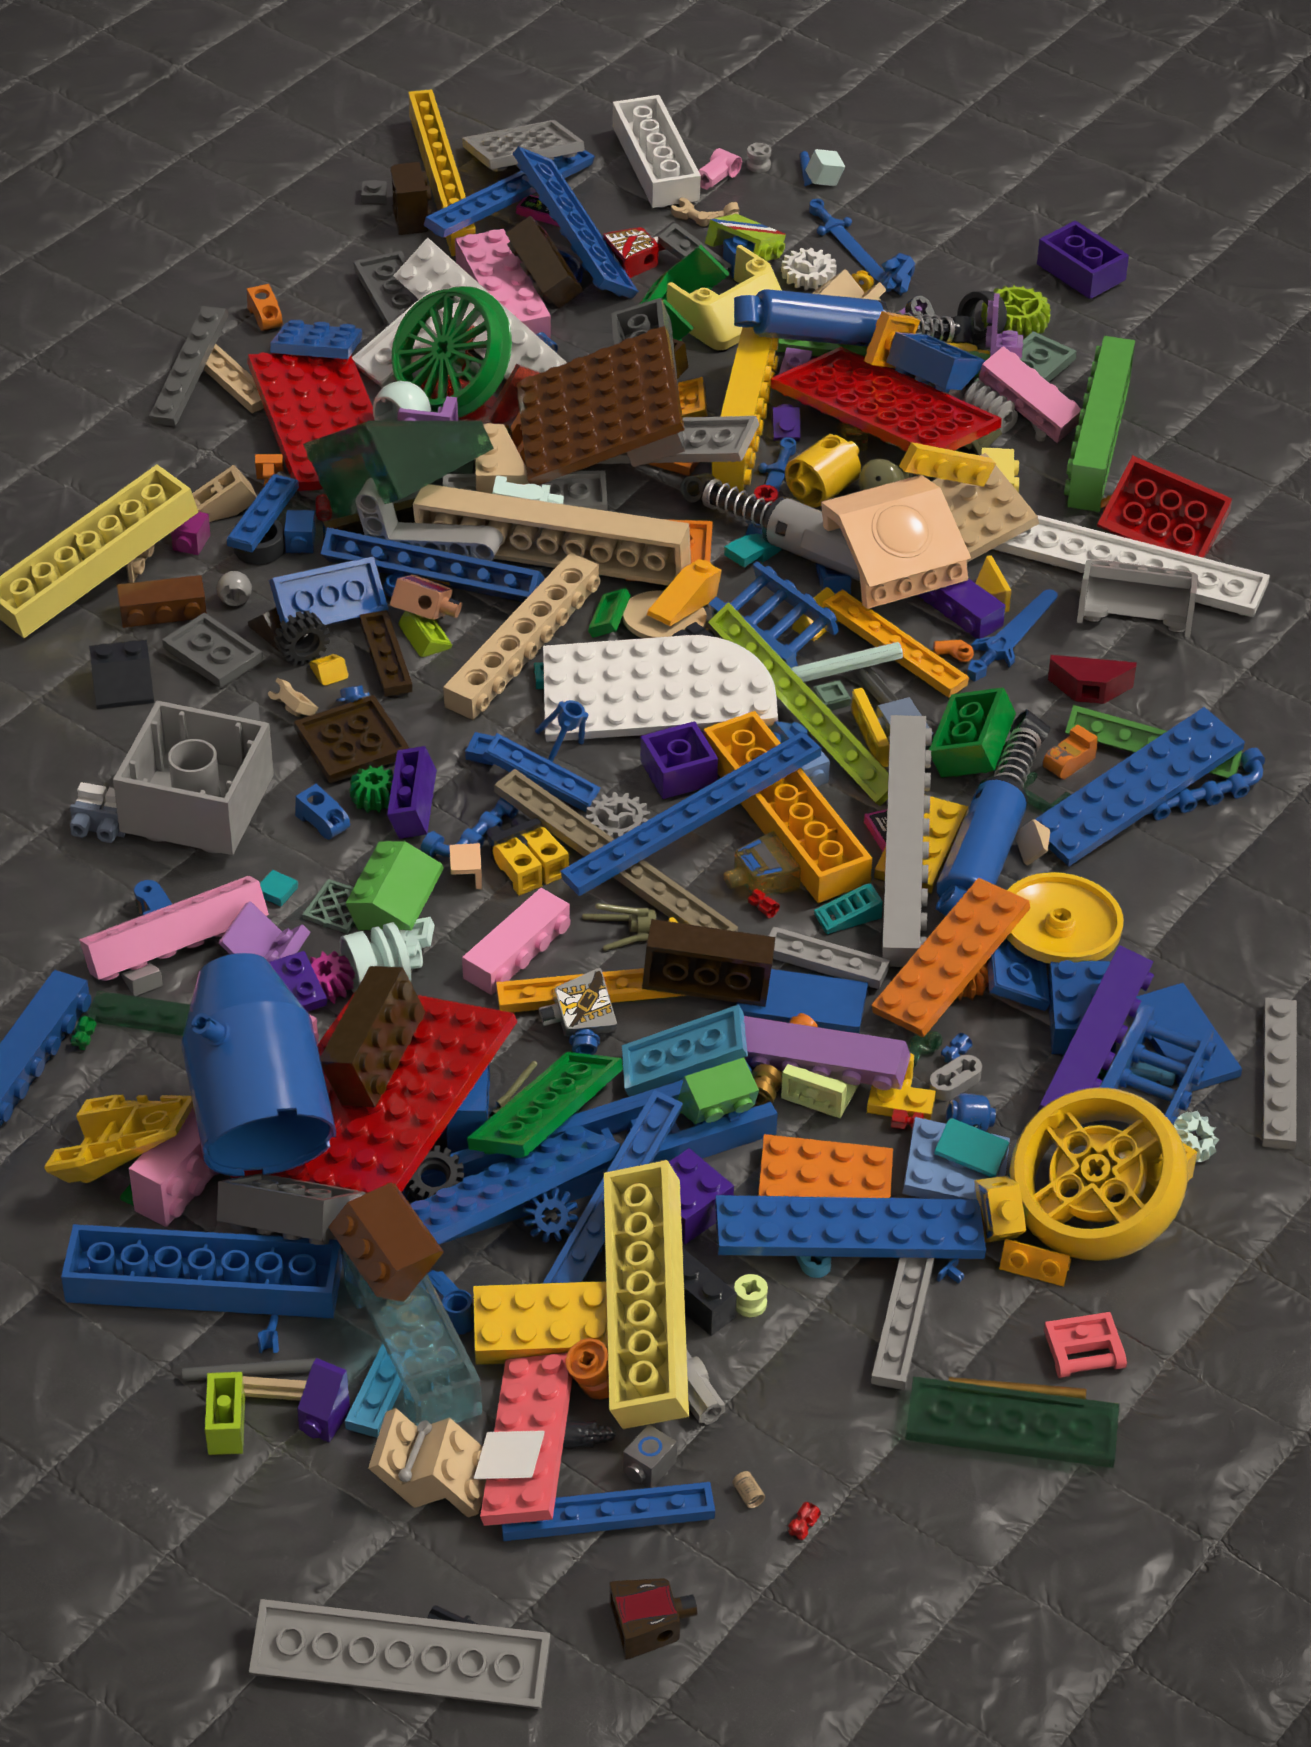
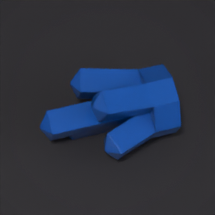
[878,253,915,296]

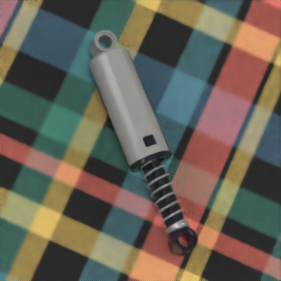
[681,473,860,581]

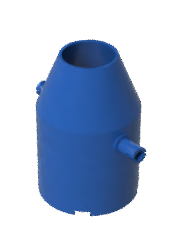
[181,953,336,1177]

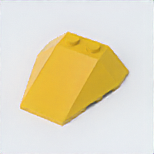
[44,1095,193,1183]

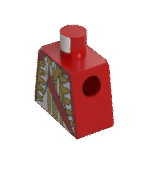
[603,227,666,278]

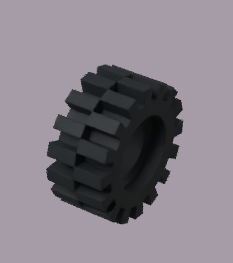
[274,611,330,666]
[405,1145,464,1203]

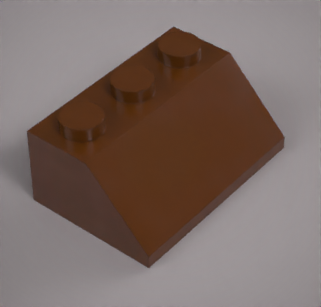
[328,1182,444,1302]

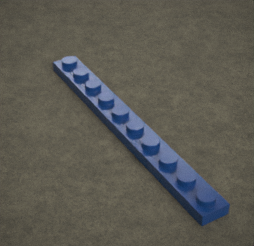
[424,150,595,238]
[561,731,821,896]

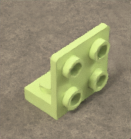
[781,1064,859,1118]

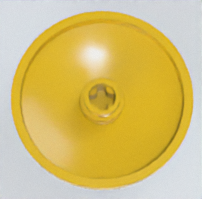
[1006,872,1124,964]

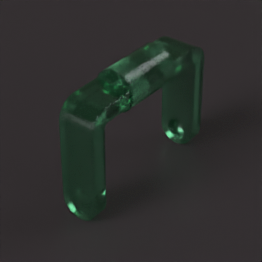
[1020,772,1071,812]

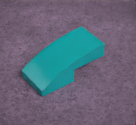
[724,534,781,568]

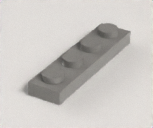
[769,926,890,989]

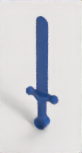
[809,199,886,281]
[746,437,796,536]

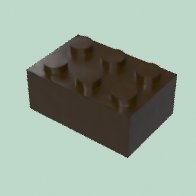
[505,216,584,308]

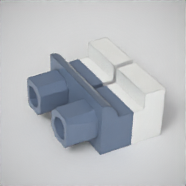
[70,782,126,843]

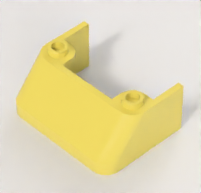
[667,245,782,350]

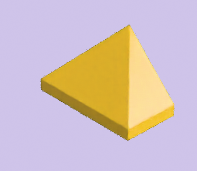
[976,555,1011,612]

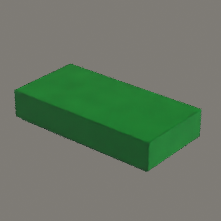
[588,588,631,638]

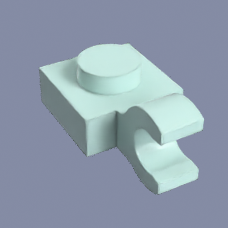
[400,917,435,969]

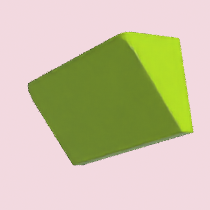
[398,611,453,657]

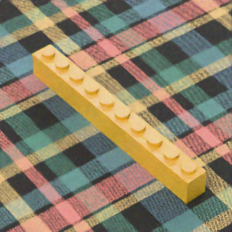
[408,89,476,256]

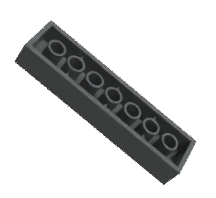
[611,298,685,467]

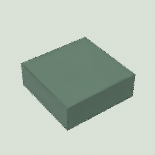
[813,680,851,711]

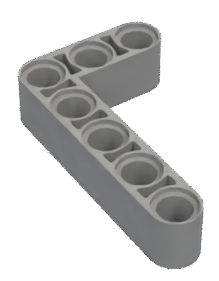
[356,478,503,561]

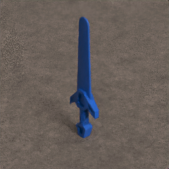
[967,589,1058,681]

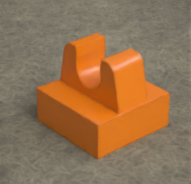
[255,454,284,486]

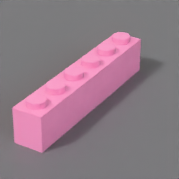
[79,876,269,981]

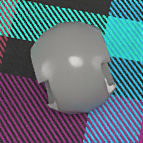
[216,571,252,606]

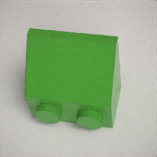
[678,1057,759,1124]

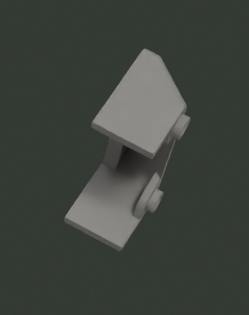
[1077,559,1198,637]

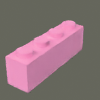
[979,346,1081,443]
[462,888,571,995]

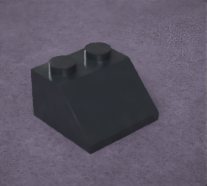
[89,639,155,709]

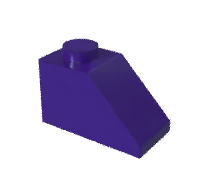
[297,1358,350,1443]

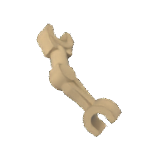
[671,197,740,227]

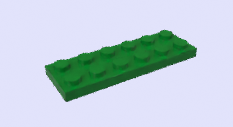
[467,1052,623,1158]

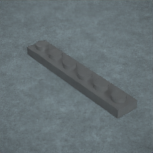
[149,306,229,426]

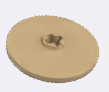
[622,590,707,638]

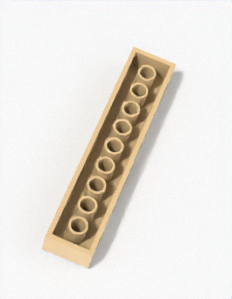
[413,483,691,586]

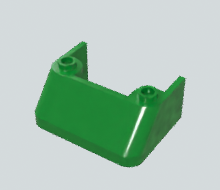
[638,244,729,341]

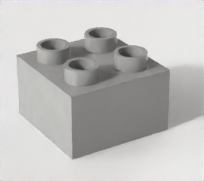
[113,701,274,855]

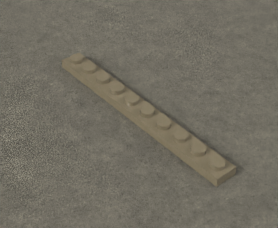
[494,769,738,932]

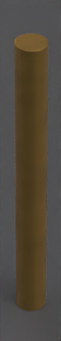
[948,1377,1086,1402]

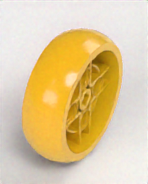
[1009,1087,1188,1261]

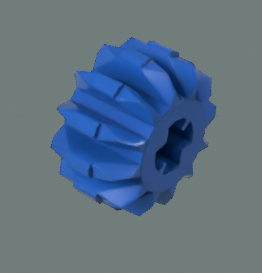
[522,1186,579,1242]

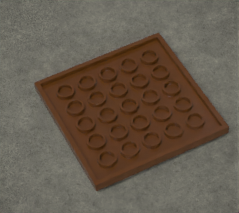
[516,326,685,485]

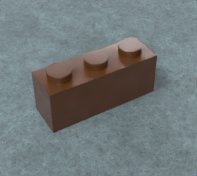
[117,575,207,628]

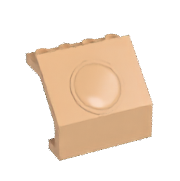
[821,475,971,609]

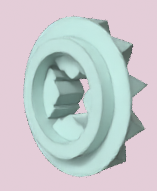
[1173,1111,1219,1162]

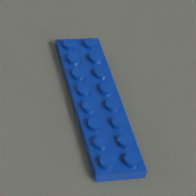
[513,146,639,299]
[1034,707,1245,867]
[410,1126,620,1244]
[715,1195,986,1259]

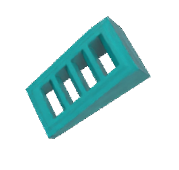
[814,883,883,934]

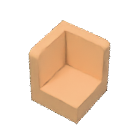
[450,843,482,889]

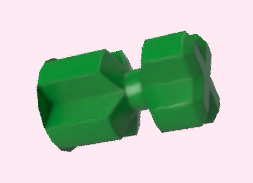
[71,1016,97,1050]

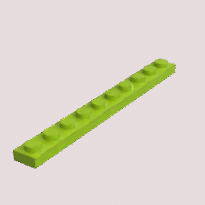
[708,602,889,806]

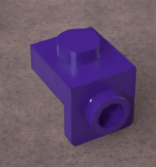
[772,404,800,441]

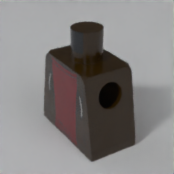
[609,1578,698,1660]

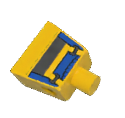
[974,1176,1026,1243]

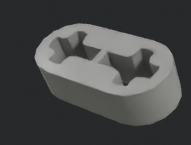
[929,1055,982,1101]

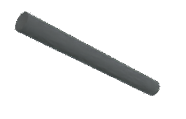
[182,1358,320,1382]

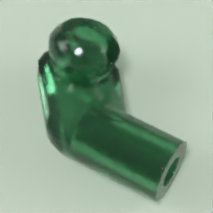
[907,1031,943,1067]

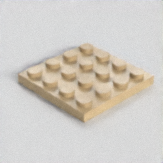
[931,453,1039,562]

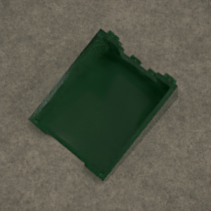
[303,420,494,518]

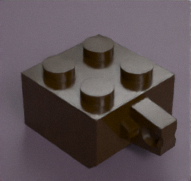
[390,162,432,235]

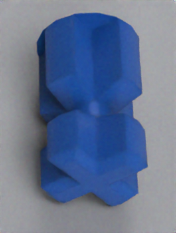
[941,1033,972,1063]

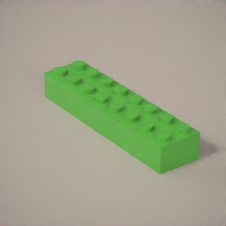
[1064,336,1135,512]

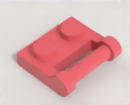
[1044,1312,1127,1378]

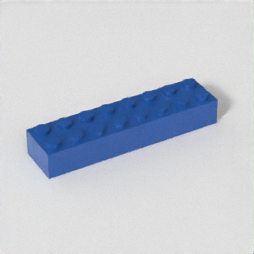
[61,1224,342,1318]

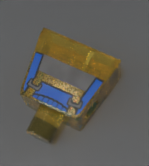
[724,831,801,896]

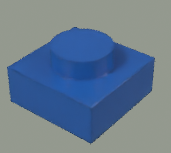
[465,732,494,765]

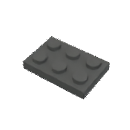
[162,612,263,688]

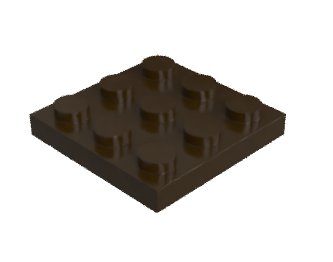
[294,695,410,783]

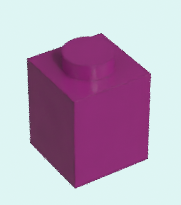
[171,512,211,555]

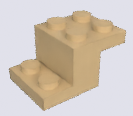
[812,269,886,300]
[368,1408,486,1517]

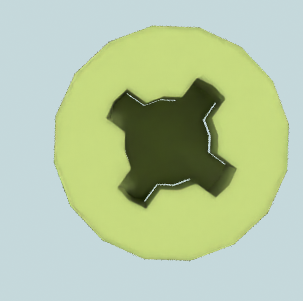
[734,1274,768,1317]

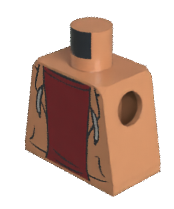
[390,575,462,619]

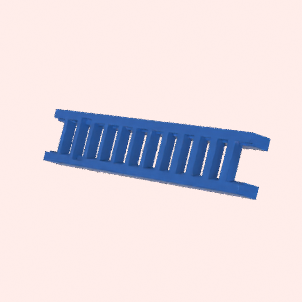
[401,1060,778,1244]

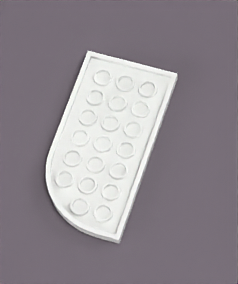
[543,635,778,742]

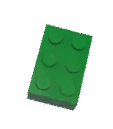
[929,687,1016,778]

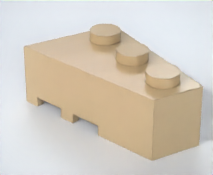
[476,423,529,494]

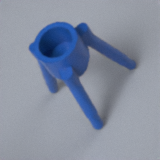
[535,700,589,762]

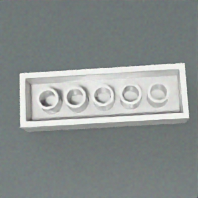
[612,95,701,208]

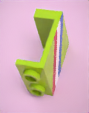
[705,214,786,261]

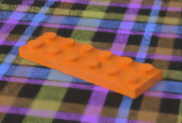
[871,878,1031,1037]

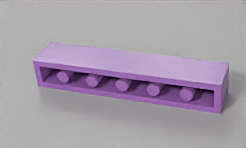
[744,1016,911,1090]

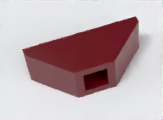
[1048,655,1137,704]

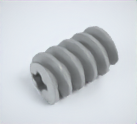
[962,381,1018,434]

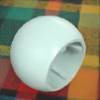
[373,381,431,439]

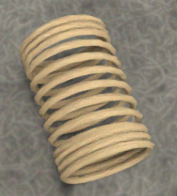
[732,1471,765,1508]

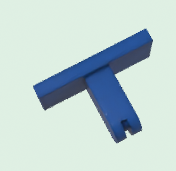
[937,1258,964,1283]

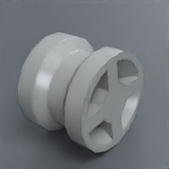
[746,143,771,173]

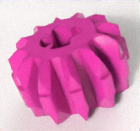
[310,950,355,1004]

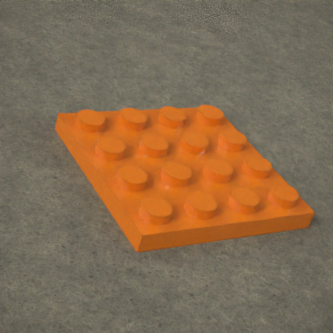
[758,1134,893,1198]

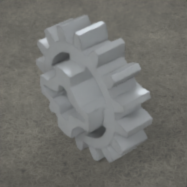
[586,792,650,839]

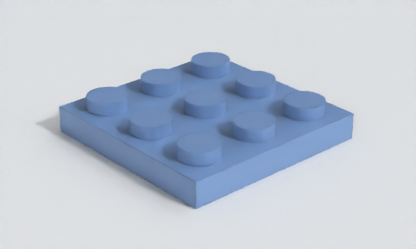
[902,1117,1010,1199]

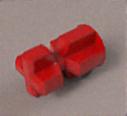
[748,889,780,918]
[891,1109,924,1130]
[788,1502,821,1540]

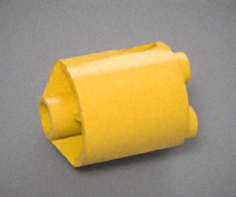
[785,434,861,508]

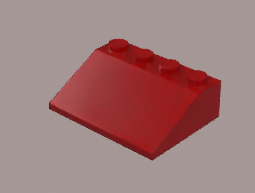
[1097,455,1233,558]

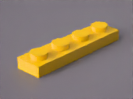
[899,442,996,487]

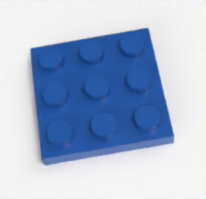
[270,320,362,359]

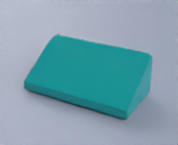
[934,1118,1009,1178]

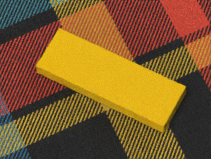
[851,688,890,767]

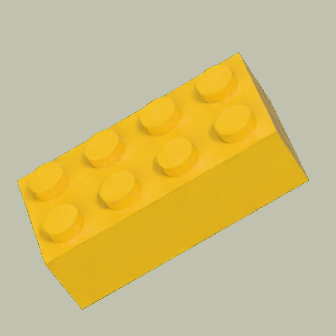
[473,1282,608,1365]

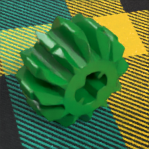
[349,765,394,813]

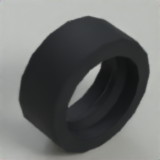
[957,291,1007,340]
[233,519,285,565]

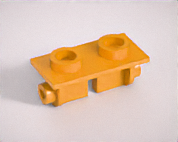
[999,1239,1072,1287]

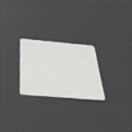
[474,1431,545,1479]

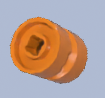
[566,1338,609,1400]

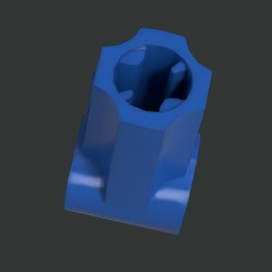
[418,1270,474,1334]

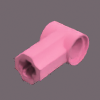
[698,148,742,190]

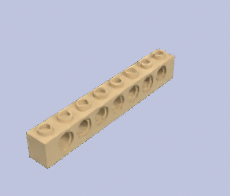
[443,552,600,720]

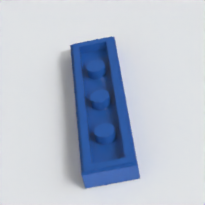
[227,474,299,552]
[482,733,601,813]

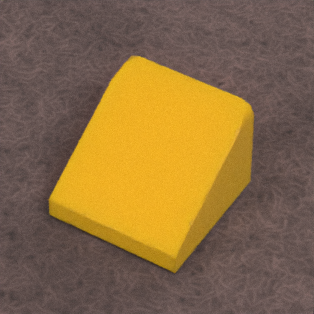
[309,654,348,686]

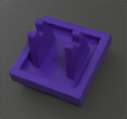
[269,951,327,1012]

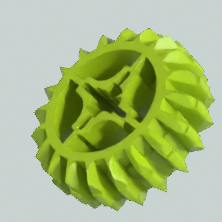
[981,285,1051,339]

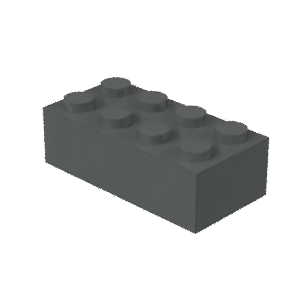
[217,1173,365,1245]

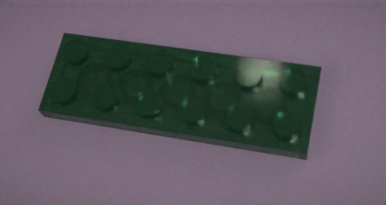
[905,1376,1120,1468]

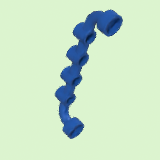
[1146,748,1265,820]
[420,797,519,858]

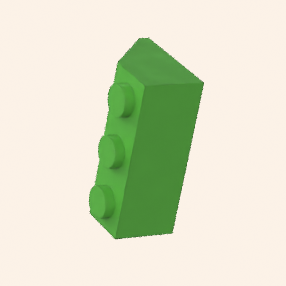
[346,841,444,930]

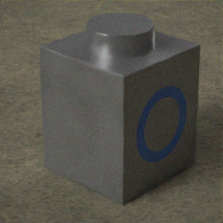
[623,1424,677,1488]

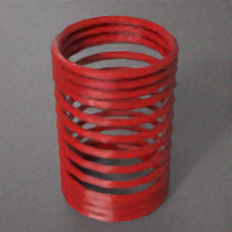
[315,494,332,521]

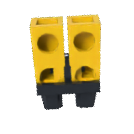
[487,815,569,896]

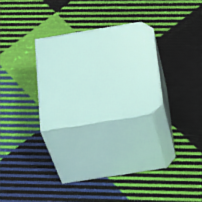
[805,149,845,186]

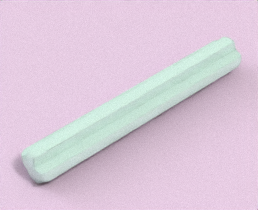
[791,642,903,682]

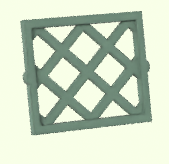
[302,879,355,934]

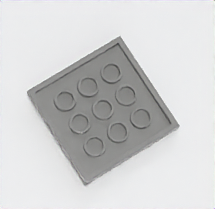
[462,120,585,171]

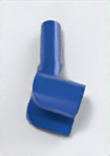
[258,1314,279,1353]

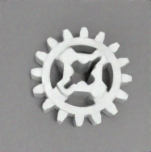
[781,248,837,290]

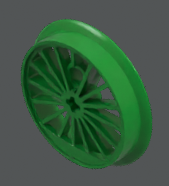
[392,286,512,418]

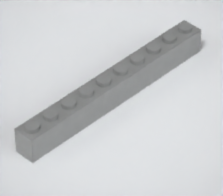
[882,715,932,967]

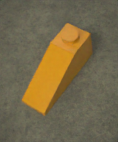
[647,559,722,626]

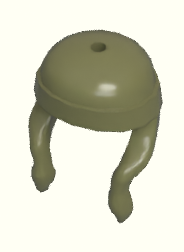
[859,459,912,491]

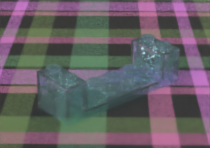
[342,1251,482,1426]

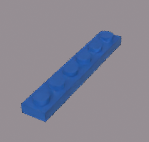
[501,1482,715,1541]

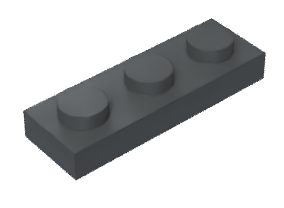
[657,223,732,272]

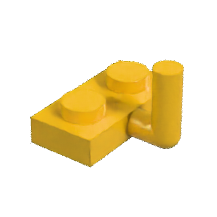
[867,1053,936,1120]

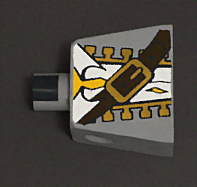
[539,968,617,1036]

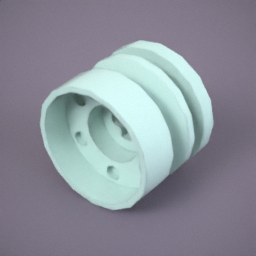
[340,922,412,993]

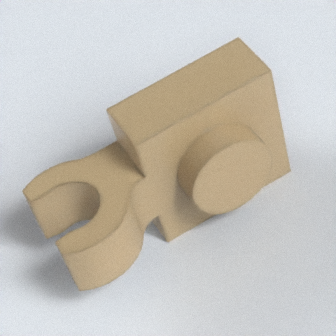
[268,678,318,717]

